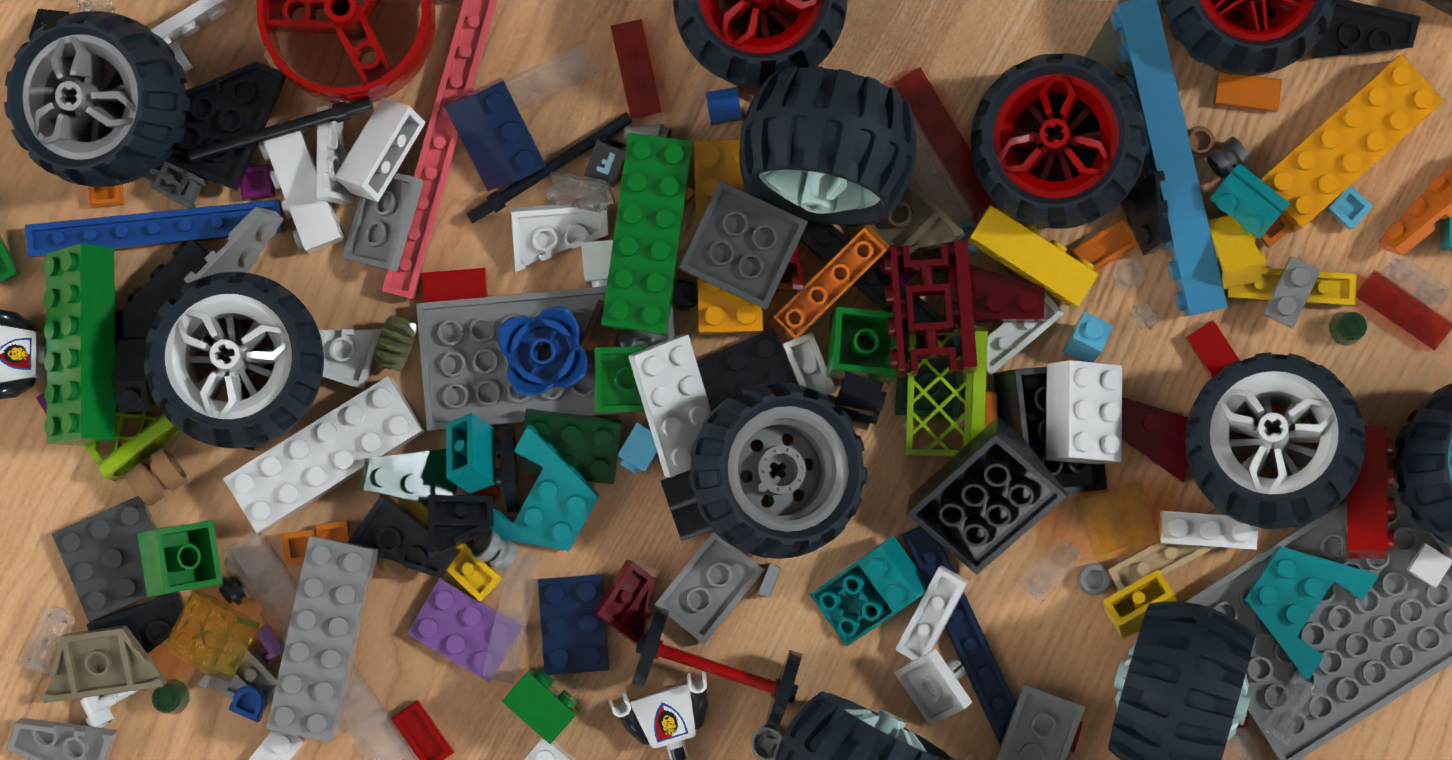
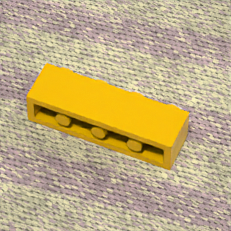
[967,205,1099,310]

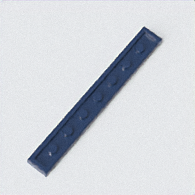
[901,526,1016,745]

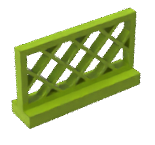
[905,327,988,456]
[84,411,180,481]

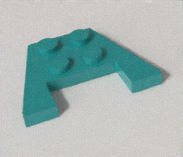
[493,424,600,551]
[1243,546,1379,680]

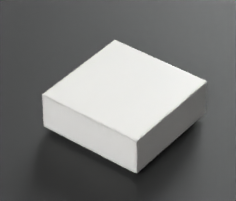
[1406,543,1452,588]

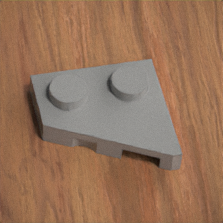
[197,639,278,705]

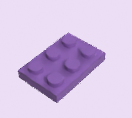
[407,578,523,682]

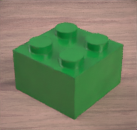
[826,307,897,383]
[137,520,223,597]
[502,668,580,744]

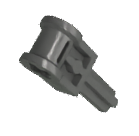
[144,161,208,209]

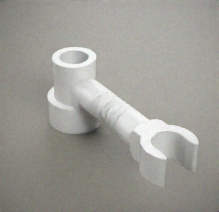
[80,690,139,728]

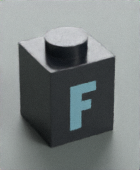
[584,135,626,188]

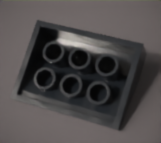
[993,367,1108,494]
[906,417,1067,575]

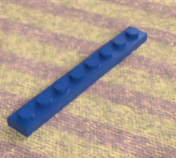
[25,200,284,258]

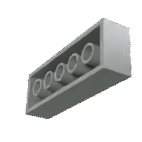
[266,536,379,743]

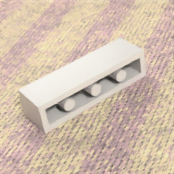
[258,118,345,254]

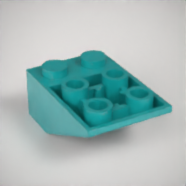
[809,535,929,646]

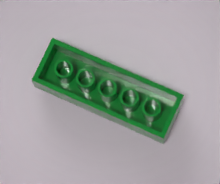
[601,133,693,336]
[44,244,115,446]

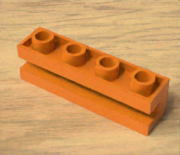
[774,224,889,340]

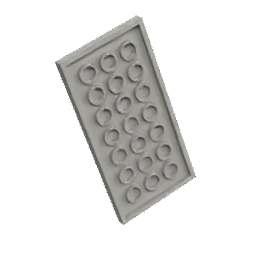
[416,286,675,431]

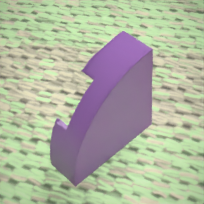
[256,624,284,663]

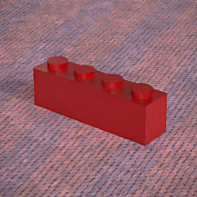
[1347,426,1394,559]

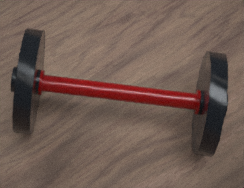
[632,606,802,731]

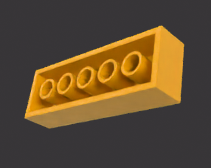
[1259,54,1444,232]
[694,140,763,335]

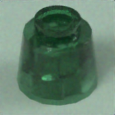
[1329,311,1367,346]
[152,679,190,714]

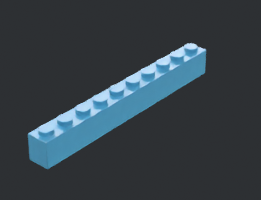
[1110,0,1228,317]

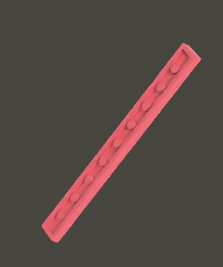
[382,0,498,300]

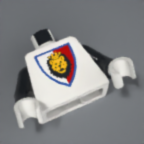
[0,309,46,399]
[609,671,709,760]

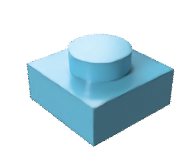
[1326,185,1373,231]

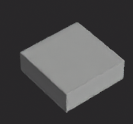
[757,563,781,597]

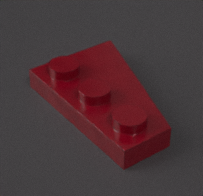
[948,258,1045,323]
[1122,397,1189,483]

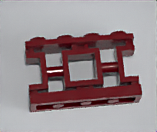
[883,240,978,377]

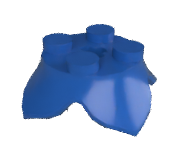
[498,306,587,396]

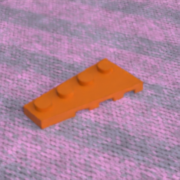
[1378,160,1452,256]

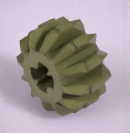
[373,315,418,371]

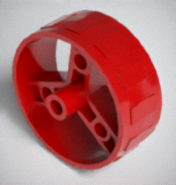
[257,0,436,104]

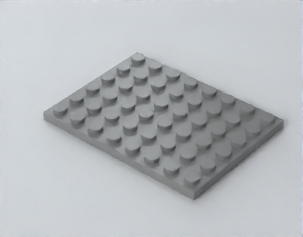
[1182,474,1452,760]

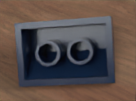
[444,77,546,191]

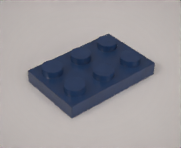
[538,574,609,675]

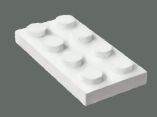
[628,334,711,478]

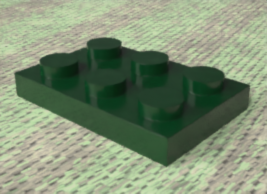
[519,408,622,484]

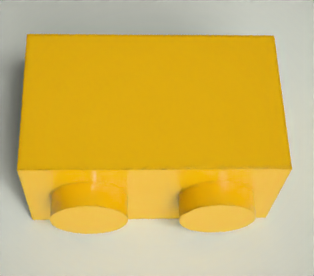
[1208,215,1266,289]
[1102,569,1177,640]

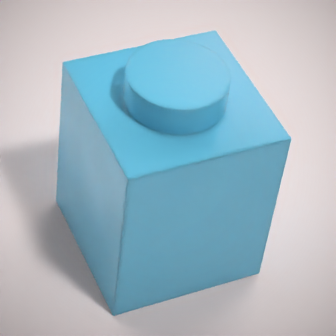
[1062,312,1113,363]
[617,423,657,474]

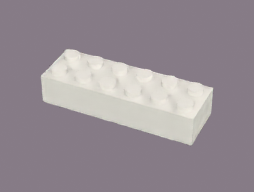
[223,376,426,533]

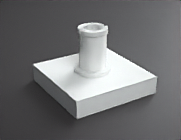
[894,649,973,725]

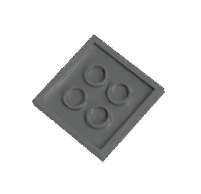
[679,181,808,310]
[52,496,157,622]

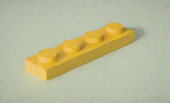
[1225,268,1357,306]
[398,499,503,602]

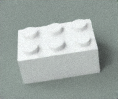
[1046,360,1122,464]

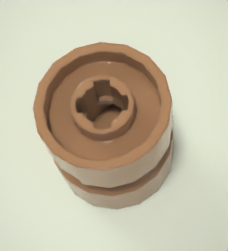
[126,447,188,506]

